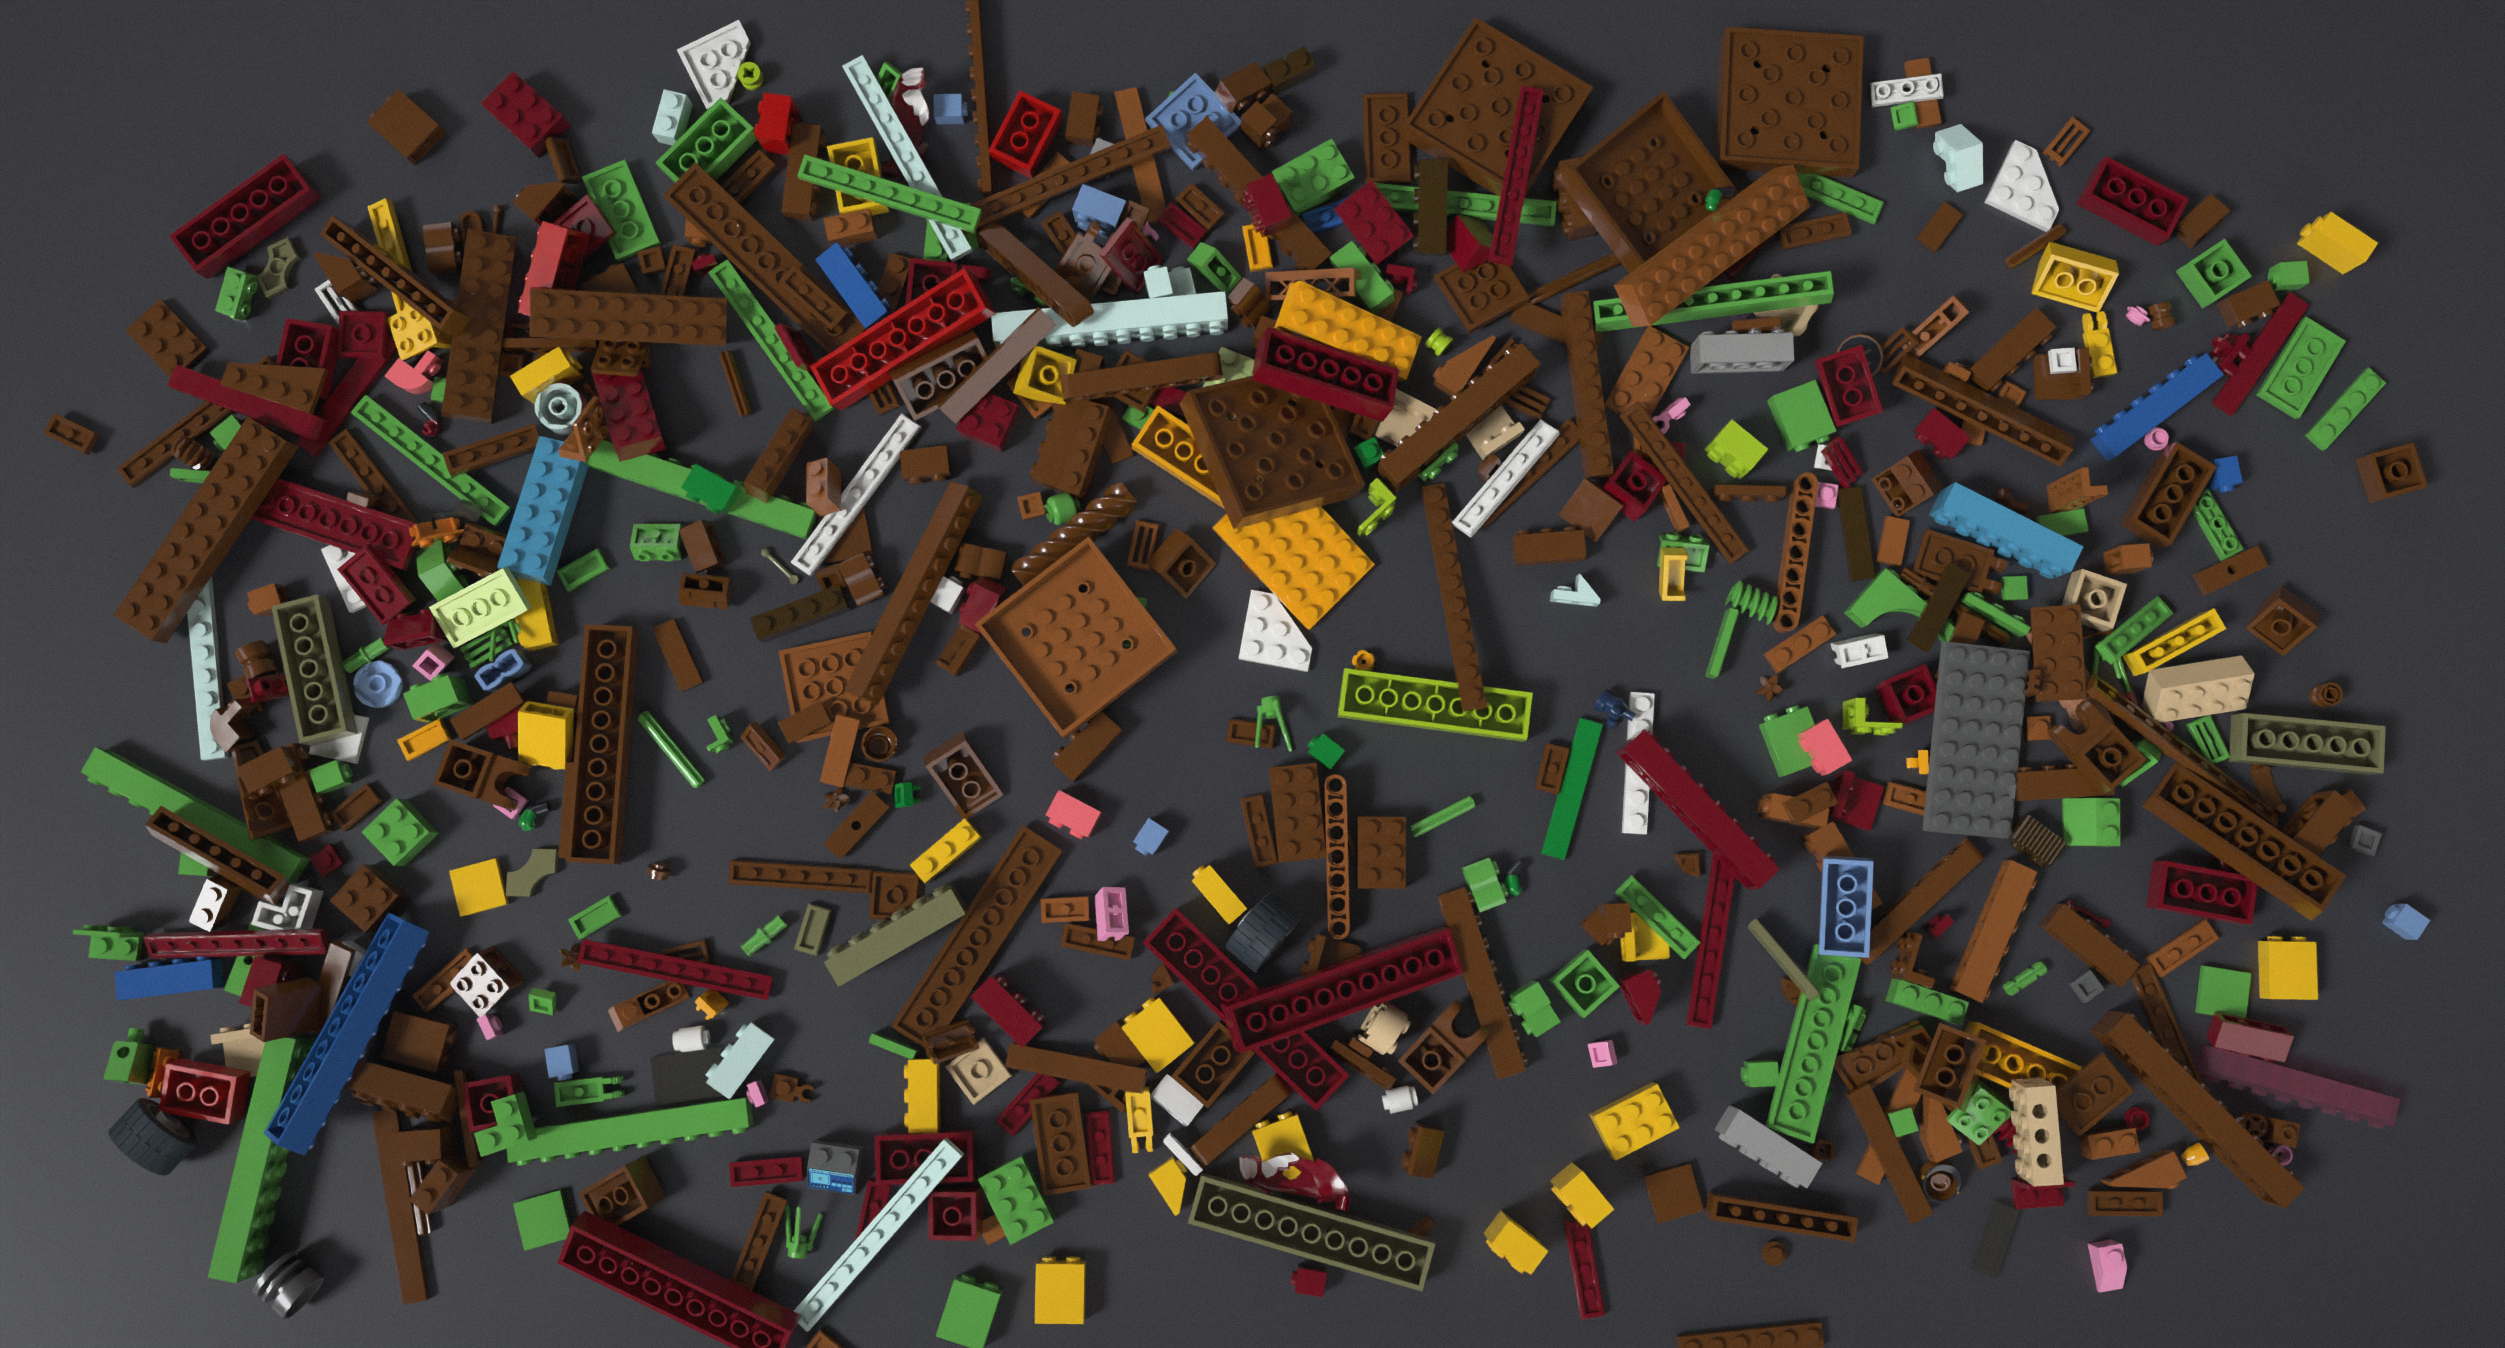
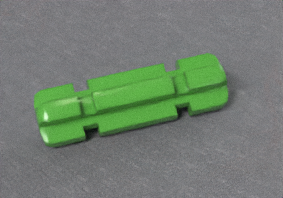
[2003,962,2048,996]

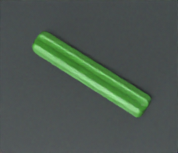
[1410,796,1476,837]

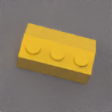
[2032,242,2119,312]

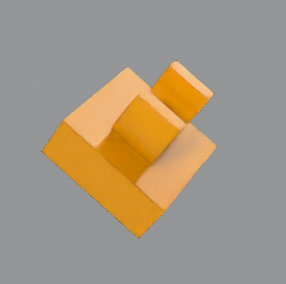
[1906,750,1930,775]
[695,989,729,1020]

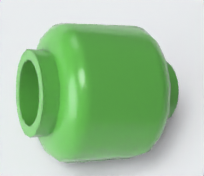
[1044,492,1081,526]

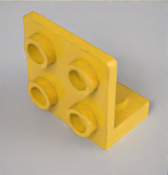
[388,306,452,361]
[1620,912,1670,962]

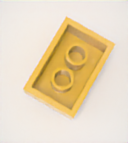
[827,137,890,215]
[1589,1082,1680,1161]
[1550,1162,1614,1228]
[1484,1210,1548,1275]

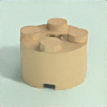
[1357,1001,1411,1055]

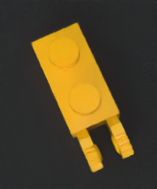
[2082,311,2117,378]
[1125,1087,1153,1153]

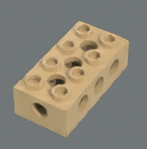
[2009,1078,2064,1186]

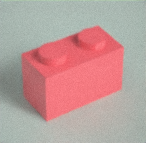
[1797,719,1852,775]
[1046,790,1102,840]

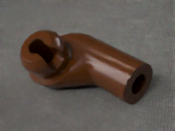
[1996,488,2028,514]

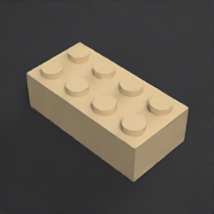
[2142,655,2255,723]

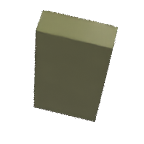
[794,903,832,956]

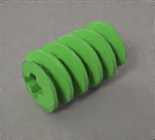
[1725,580,1778,625]

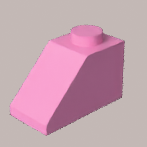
[2088,1239,2127,1293]

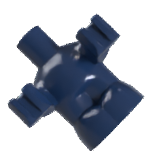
[1594,689,1636,729]

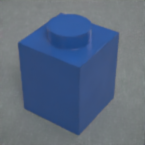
[2208,456,2243,493]

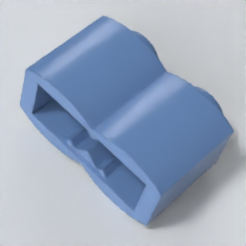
[474,649,532,693]

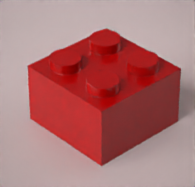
[754,93,800,156]

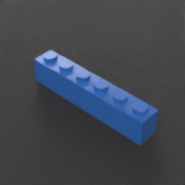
[2089,353,2224,461]

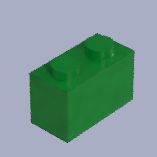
[681,463,741,515]

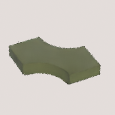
[257,237,301,299]
[506,849,558,897]

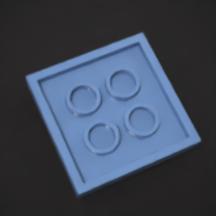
[1145,73,1241,171]

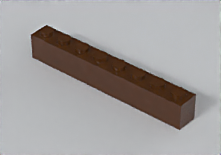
[1186,116,1331,271]
[320,215,471,338]
[1559,290,1614,480]
[1892,353,2074,467]
[1436,887,1528,1080]

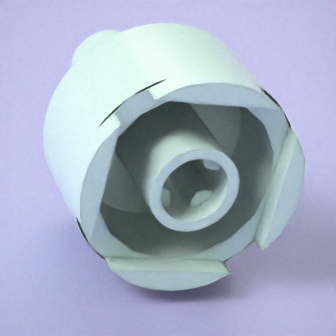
[535,383,588,435]

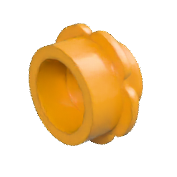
[1352,650,1375,671]

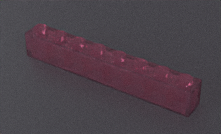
[2198,1046,2400,1129]

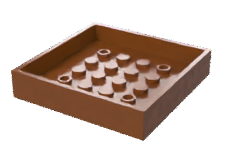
[975,537,1177,739]

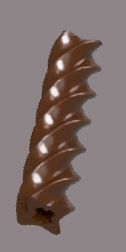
[1011,482,1137,586]

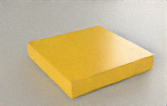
[449,858,509,917]

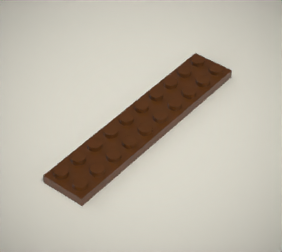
[663,162,867,354]
[891,825,1063,1049]

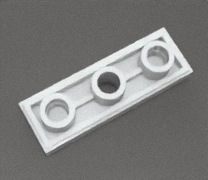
[1870,74,1943,107]

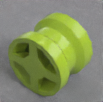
[737,62,764,91]
[1425,327,1454,357]

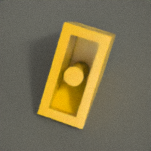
[1149,1156,1188,1216]

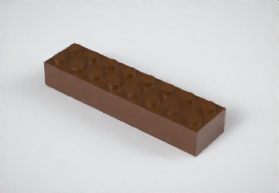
[442,229,516,424]
[530,287,727,346]
[1377,343,1540,495]
[2142,762,2346,921]

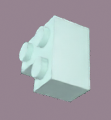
[1933,124,1983,192]
[1144,265,1196,298]

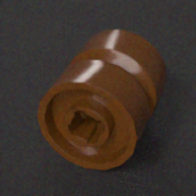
[234,640,279,679]

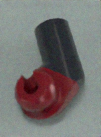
[417,402,440,436]

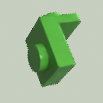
[706,715,734,754]

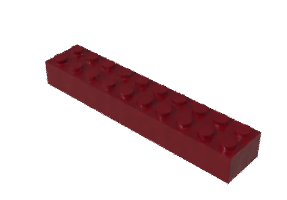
[1142,908,1350,1111]
[1220,926,1464,1054]
[557,1210,802,1348]

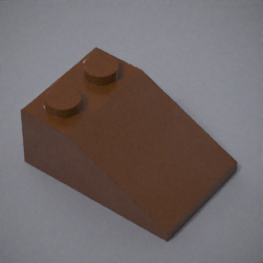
[923,731,1004,819]
[579,1155,667,1226]

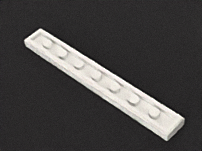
[791,414,922,577]

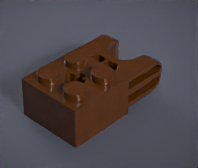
[2048,701,2147,794]
[433,739,531,811]
[1398,1000,1490,1094]

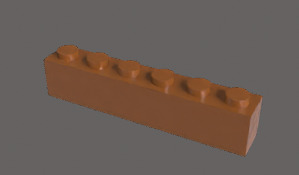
[1949,860,2037,1003]

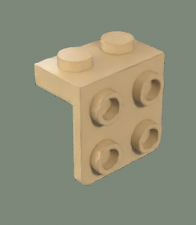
[1754,274,1819,336]
[211,1023,265,1077]

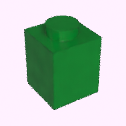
[1353,437,1384,473]
[1307,733,1345,771]

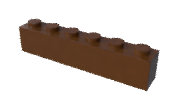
[1030,348,1106,492]
[145,806,289,906]
[1705,1192,1858,1242]

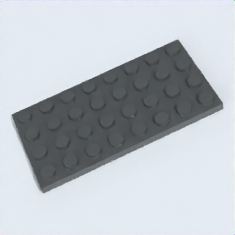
[1922,641,2030,839]

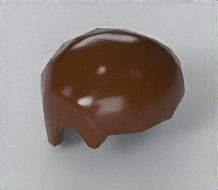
[861,725,898,762]

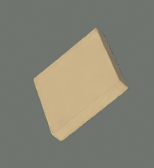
[945,1037,1012,1105]

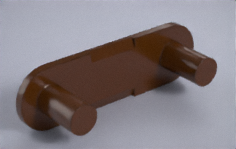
[2250,764,2286,817]

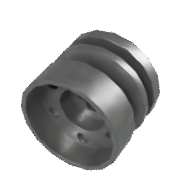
[253,1251,324,1319]

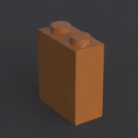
[1756,793,1829,828]

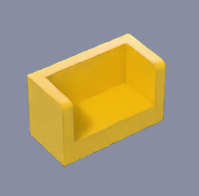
[1659,548,1688,601]

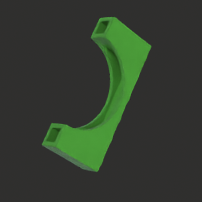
[1844,568,1954,687]

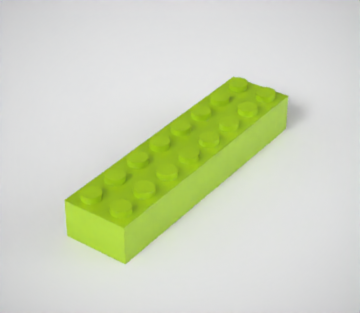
[1337,668,1533,742]

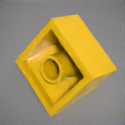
[1013,345,1077,405]

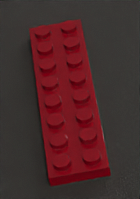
[251,478,416,570]

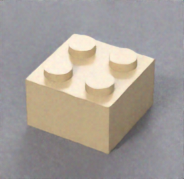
[2061,569,2127,632]

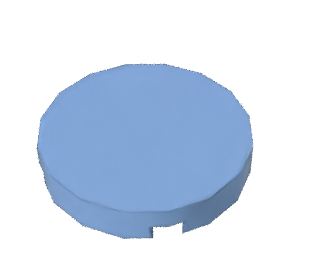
[353,661,403,708]

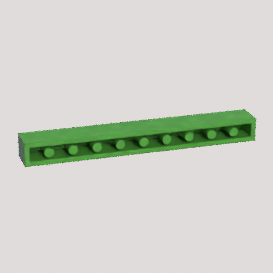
[1593,271,1834,332]
[584,437,819,540]
[81,747,310,884]
[507,1097,754,1166]

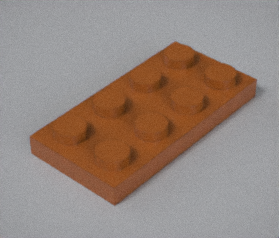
[1604,326,1689,417]

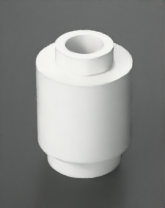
[673,1025,710,1052]
[1382,1085,1418,1114]

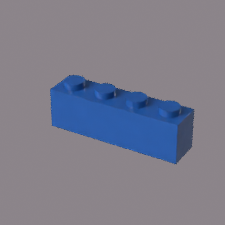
[815,242,893,329]
[115,956,224,1001]

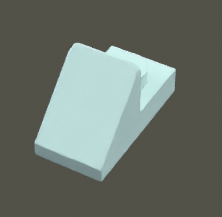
[1550,574,1600,607]

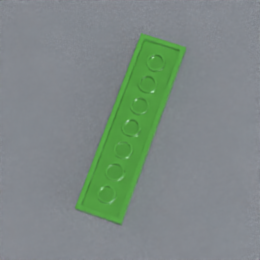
[1765,944,1861,1144]

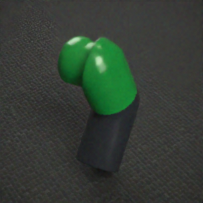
[1705,187,1734,211]
[519,801,551,831]
[1504,860,1526,896]

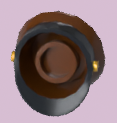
[1917,1160,1962,1203]

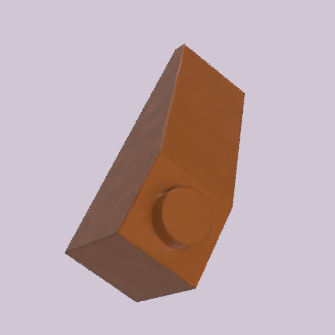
[1901,294,1971,358]
[1433,335,1496,397]
[2101,1149,2187,1189]

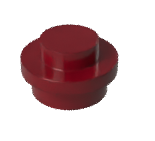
[2124,1107,2149,1131]

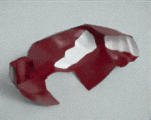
[882,68,930,178]
[1239,1152,1350,1211]

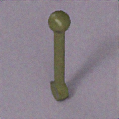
[761,548,799,585]

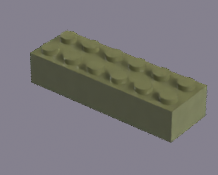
[271,594,358,746]
[2229,713,2386,775]
[824,883,968,987]

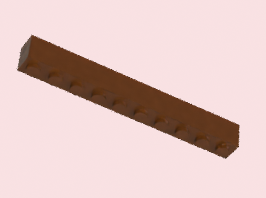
[844,481,983,706]

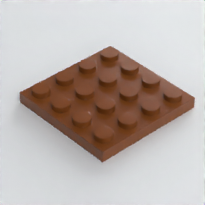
[778,631,890,743]

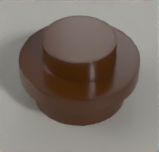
[647,861,672,881]
[1761,1241,1786,1266]

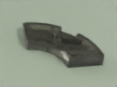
[431,499,485,534]

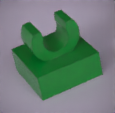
[894,782,921,808]

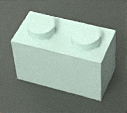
[652,90,693,145]

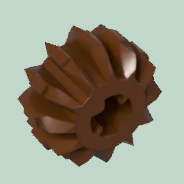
[170,436,215,471]

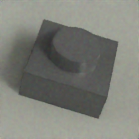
[2348,825,2382,856]
[2068,969,2105,1003]

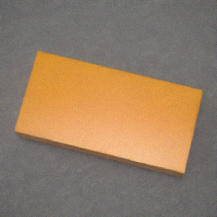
[1242,224,1273,272]
[397,718,453,761]

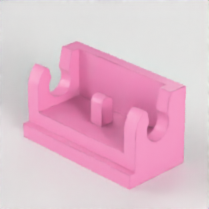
[1095,887,1129,941]

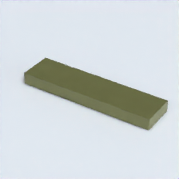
[1748,918,1819,1002]

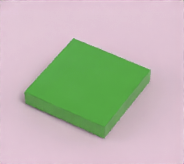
[2195,966,2251,1018]
[513,1189,571,1251]

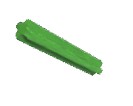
[638,711,705,788]

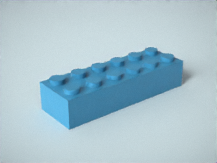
[497,436,589,586]
[1929,482,2083,579]

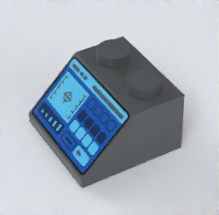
[807,1139,864,1195]

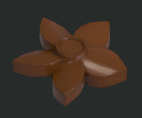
[1756,675,1784,702]
[822,787,850,812]
[559,944,581,971]

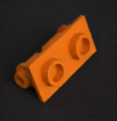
[409,517,464,548]
[145,1047,180,1098]

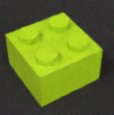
[1704,419,1768,479]

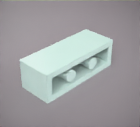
[706,1022,775,1099]

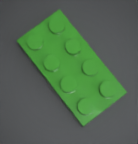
[582,159,662,262]
[2256,317,2346,419]

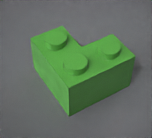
[416,541,471,602]
[1508,980,1561,1037]
[474,1091,537,1157]

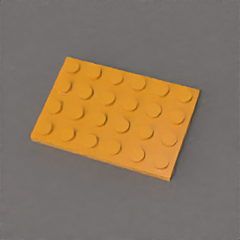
[1212,482,1375,630]

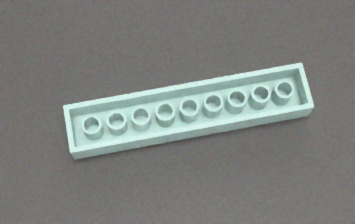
[991,291,1228,350]

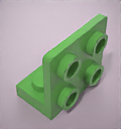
[73,925,144,961]
[1946,1079,2012,1145]

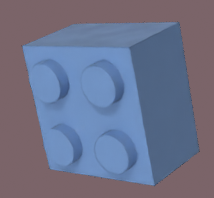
[1072,184,1127,239]

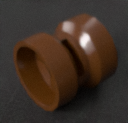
[2147,301,2176,331]
[2309,682,2343,708]

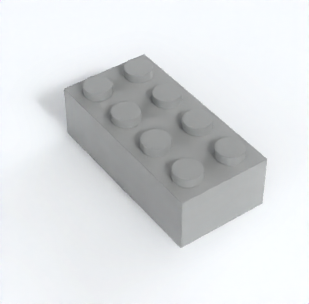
[1690,330,1794,374]
[1714,1105,1822,1188]

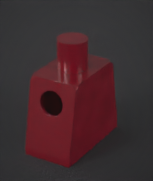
[486,692,528,751]

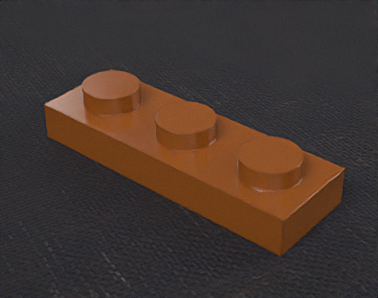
[1763,615,1836,674]

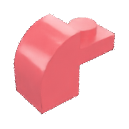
[385,350,443,394]

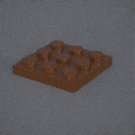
[1434,260,1529,334]

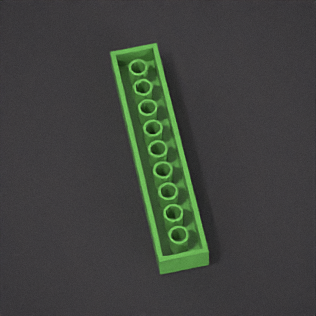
[208,1034,315,1283]

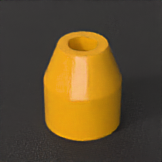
[2181,1142,2209,1166]

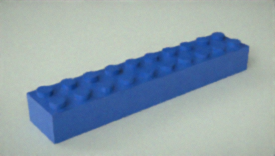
[264,912,429,1156]

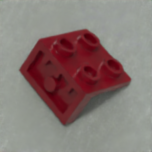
[1828,770,1884,831]
[2010,1174,2075,1209]

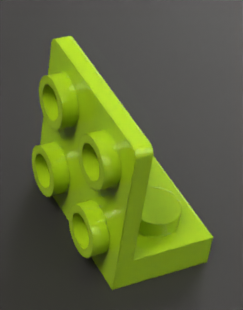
[1357,478,1396,537]
[1843,698,1903,735]

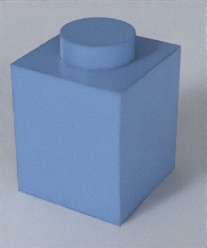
[934,94,968,125]
[1133,818,1169,856]
[2382,904,2430,940]
[544,1043,580,1081]

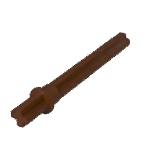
[1528,252,1622,305]
[1899,566,2010,646]

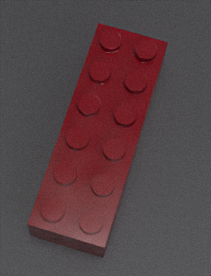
[169,153,322,279]
[1251,327,1399,422]

